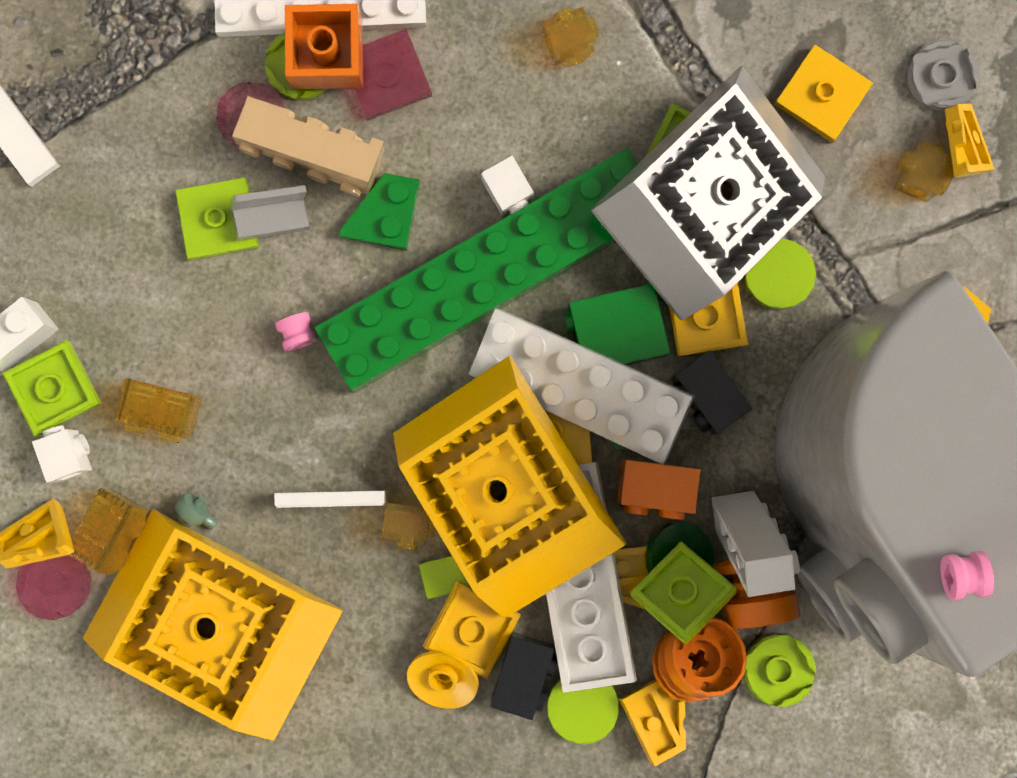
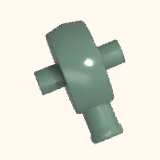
[175,494,217,530]

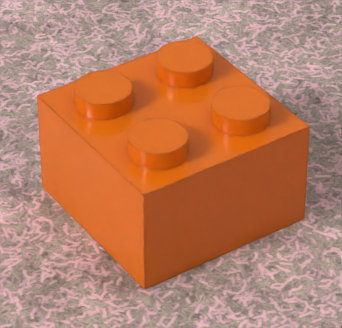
[285,4,363,90]
[614,460,701,520]

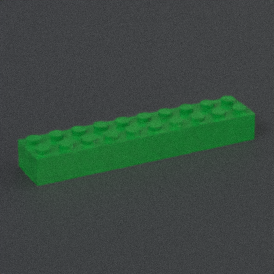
[314,147,638,393]

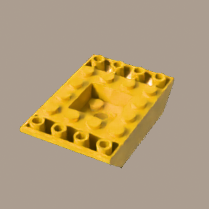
[393,356,627,619]
[83,509,344,741]

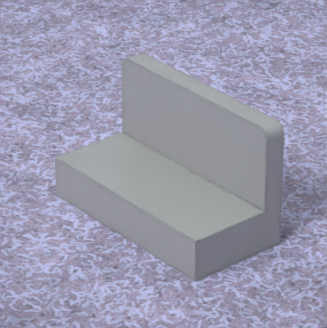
[230,185,309,241]

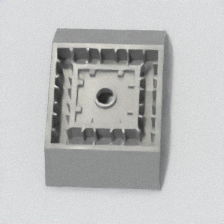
[591,66,825,320]

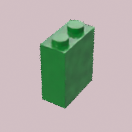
[563,284,670,365]

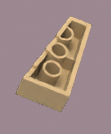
[232,96,384,197]

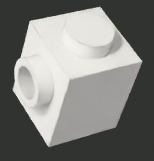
[481,156,534,217]
[32,425,92,483]

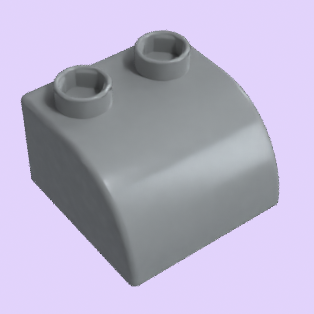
[774,271,1017,677]

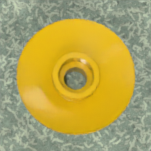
[407,651,479,709]

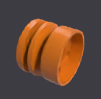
[713,559,801,629]
[652,617,747,703]

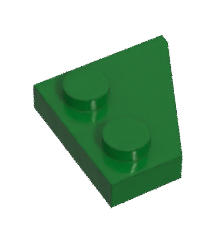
[339,173,420,251]

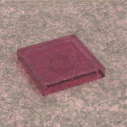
[355,29,432,121]

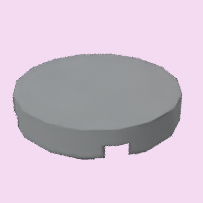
[907,40,980,111]

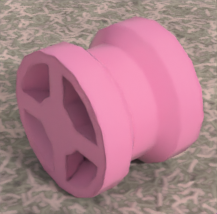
[275,312,318,352]
[940,551,994,601]

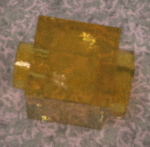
[542,7,599,67]
[894,142,954,202]

